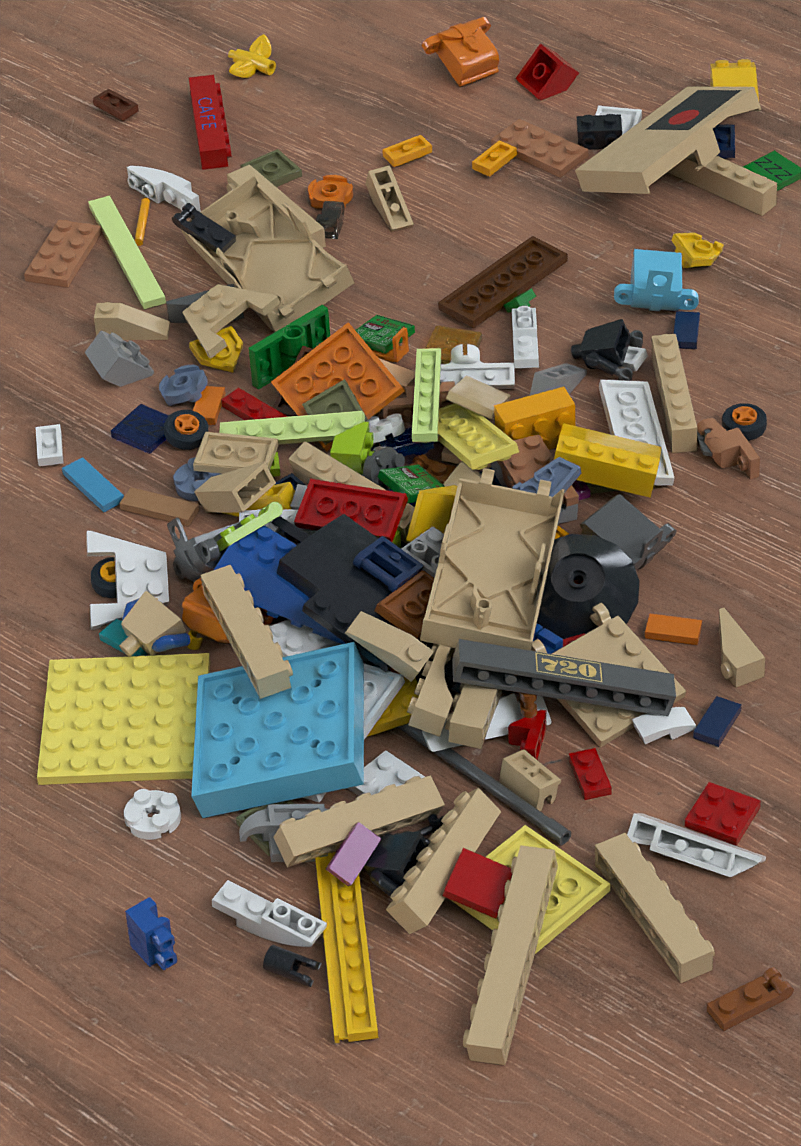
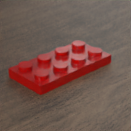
[294,479,408,542]

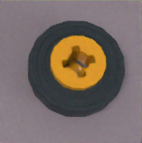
[91,557,117,598]

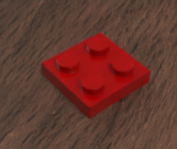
[685,782,761,846]

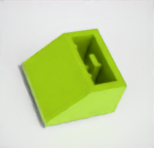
[330,421,375,475]

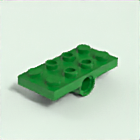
[248,305,331,390]

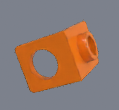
[372,327,409,363]

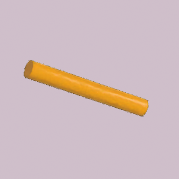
[134,198,150,246]

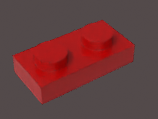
[569,748,612,800]

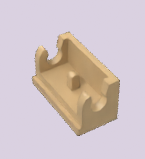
[499,749,561,811]

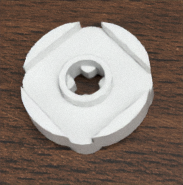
[366,413,405,443]
[124,789,181,840]

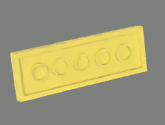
[438,403,519,470]

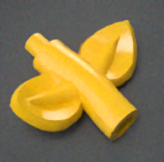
[228,34,276,78]

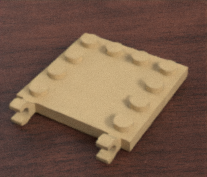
[531,603,686,747]

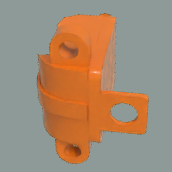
[421,17,499,87]
[182,577,276,643]

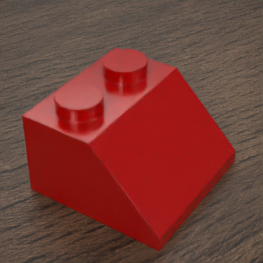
[515,43,579,100]

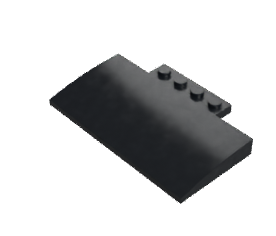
[277,514,457,690]

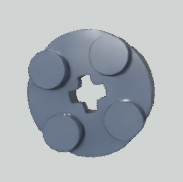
[159,365,208,406]
[173,457,220,501]

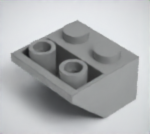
[85,330,154,387]
[401,527,444,578]

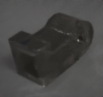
[316,201,345,239]

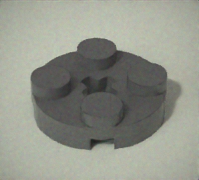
[363,447,405,492]

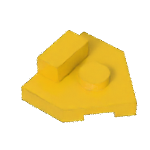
[671,233,724,268]
[189,326,243,373]

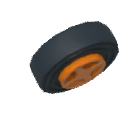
[722,403,767,441]
[164,410,208,450]

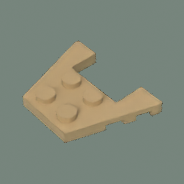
[182,284,280,358]

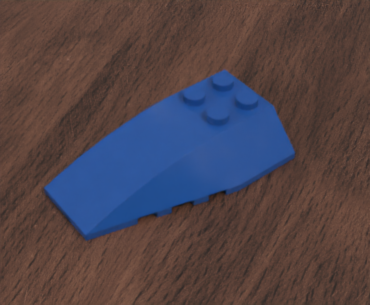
[214,525,346,644]

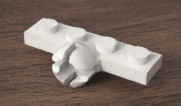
[440,344,515,389]

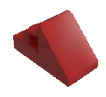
[508,710,547,761]

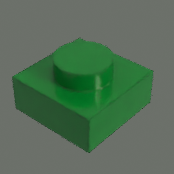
[503,288,536,313]

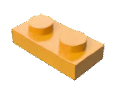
[382,135,432,167]
[472,140,517,177]

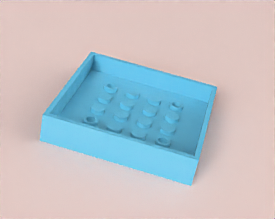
[191,642,364,818]

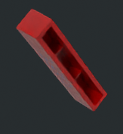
[188,74,232,170]

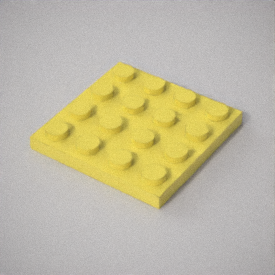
[451,825,610,954]

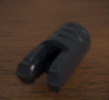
[263,945,322,987]

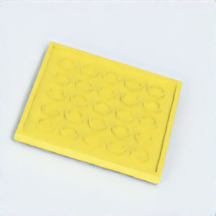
[37,653,210,785]

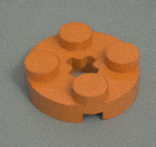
[308,175,353,211]

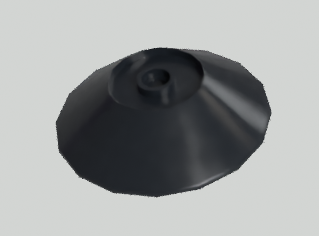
[537,534,640,639]

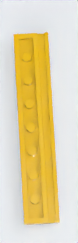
[315,852,379,1043]

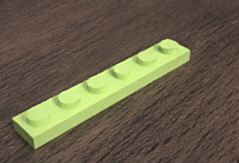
[412,348,441,443]
[219,411,365,444]

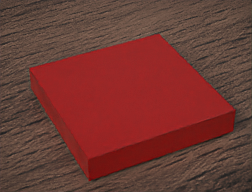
[442,848,513,919]

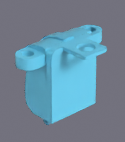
[614,249,699,311]

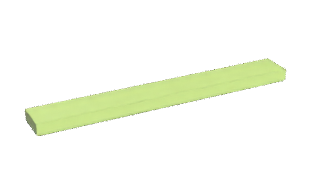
[88,196,166,309]

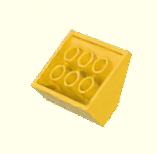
[554,423,661,498]

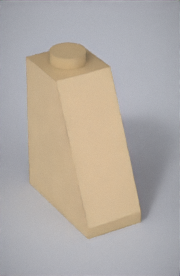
[194,462,276,513]

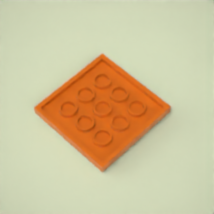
[271,322,405,452]

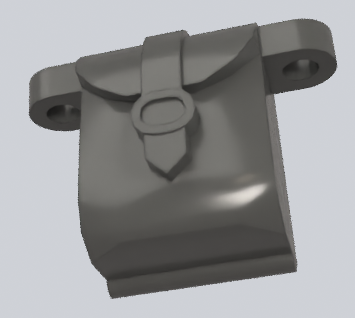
[580,494,677,571]
[167,518,242,582]

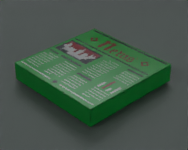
[355,315,415,354]
[378,464,445,503]

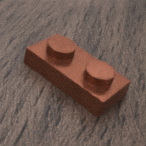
[93,89,139,121]

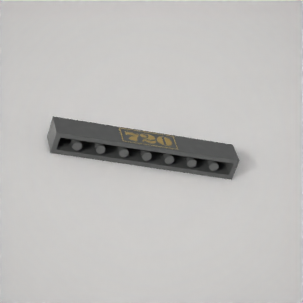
[452,639,676,716]

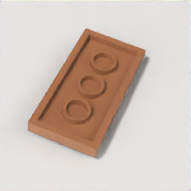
[491,119,589,178]
[24,220,102,288]

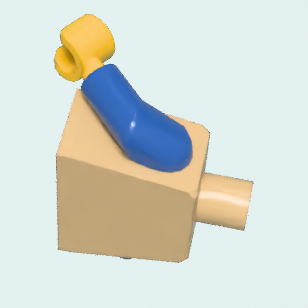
[119,591,203,657]

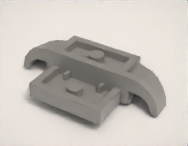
[239,804,329,862]

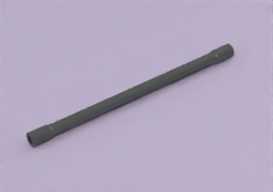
[398,723,571,845]

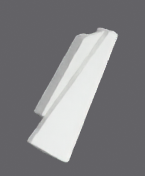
[422,693,552,752]
[627,813,766,877]

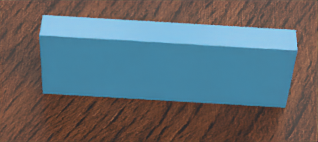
[62,457,124,512]

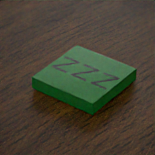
[743,150,801,191]

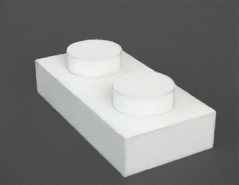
[36,424,64,466]

